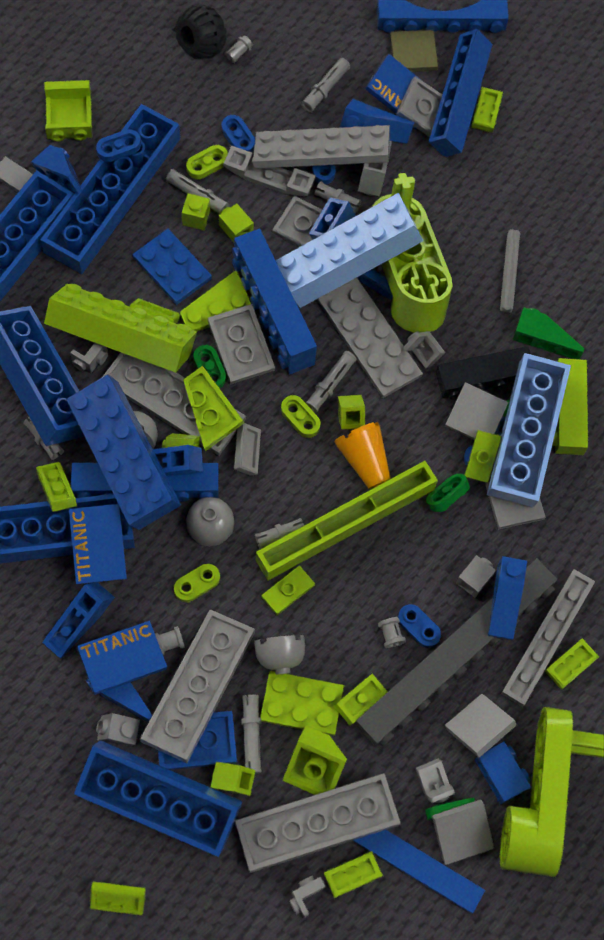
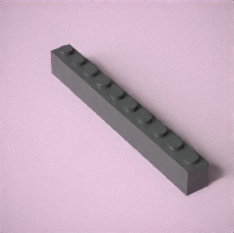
[355,558,558,747]

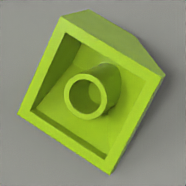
[282,725,347,795]

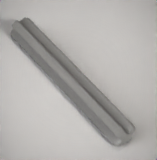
[500,229,520,313]

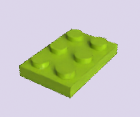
[260,671,344,736]

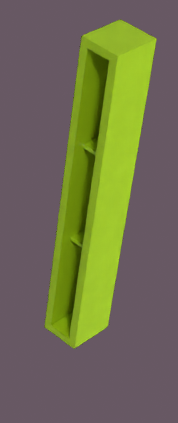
[256,461,438,581]

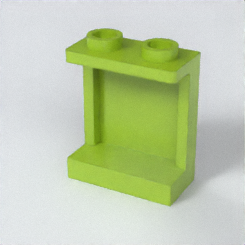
[44,80,92,141]

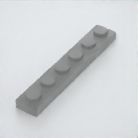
[501,569,595,707]

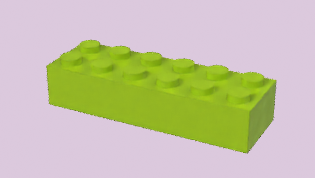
[44,284,197,373]

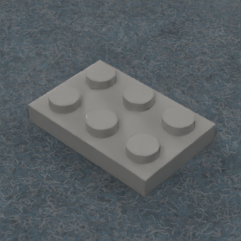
[208,304,275,385]

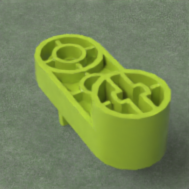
[373,173,453,333]
[500,707,604,877]

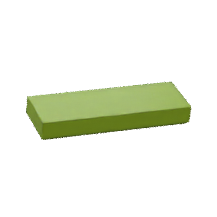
[36,462,77,512]

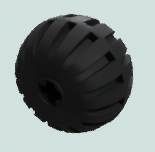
[175,5,227,59]

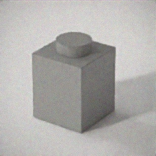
[456,555,496,598]

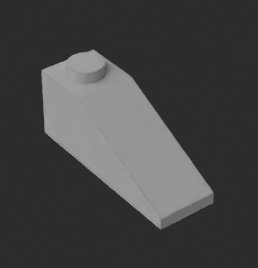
[358,141,392,196]

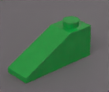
[513,307,585,359]

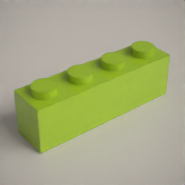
[552,358,588,455]

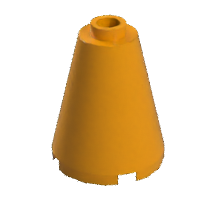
[334,422,391,489]

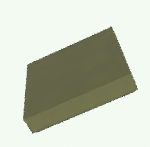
[390,30,438,72]

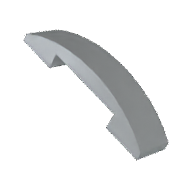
[223,145,316,196]

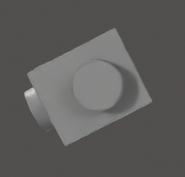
[403,331,445,368]
[70,343,108,373]
[97,713,140,746]
[415,758,455,803]
[289,876,325,918]

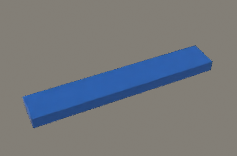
[352,830,485,914]

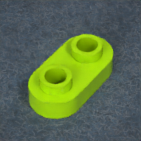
[187,145,228,179]
[281,395,320,438]
[174,564,220,602]

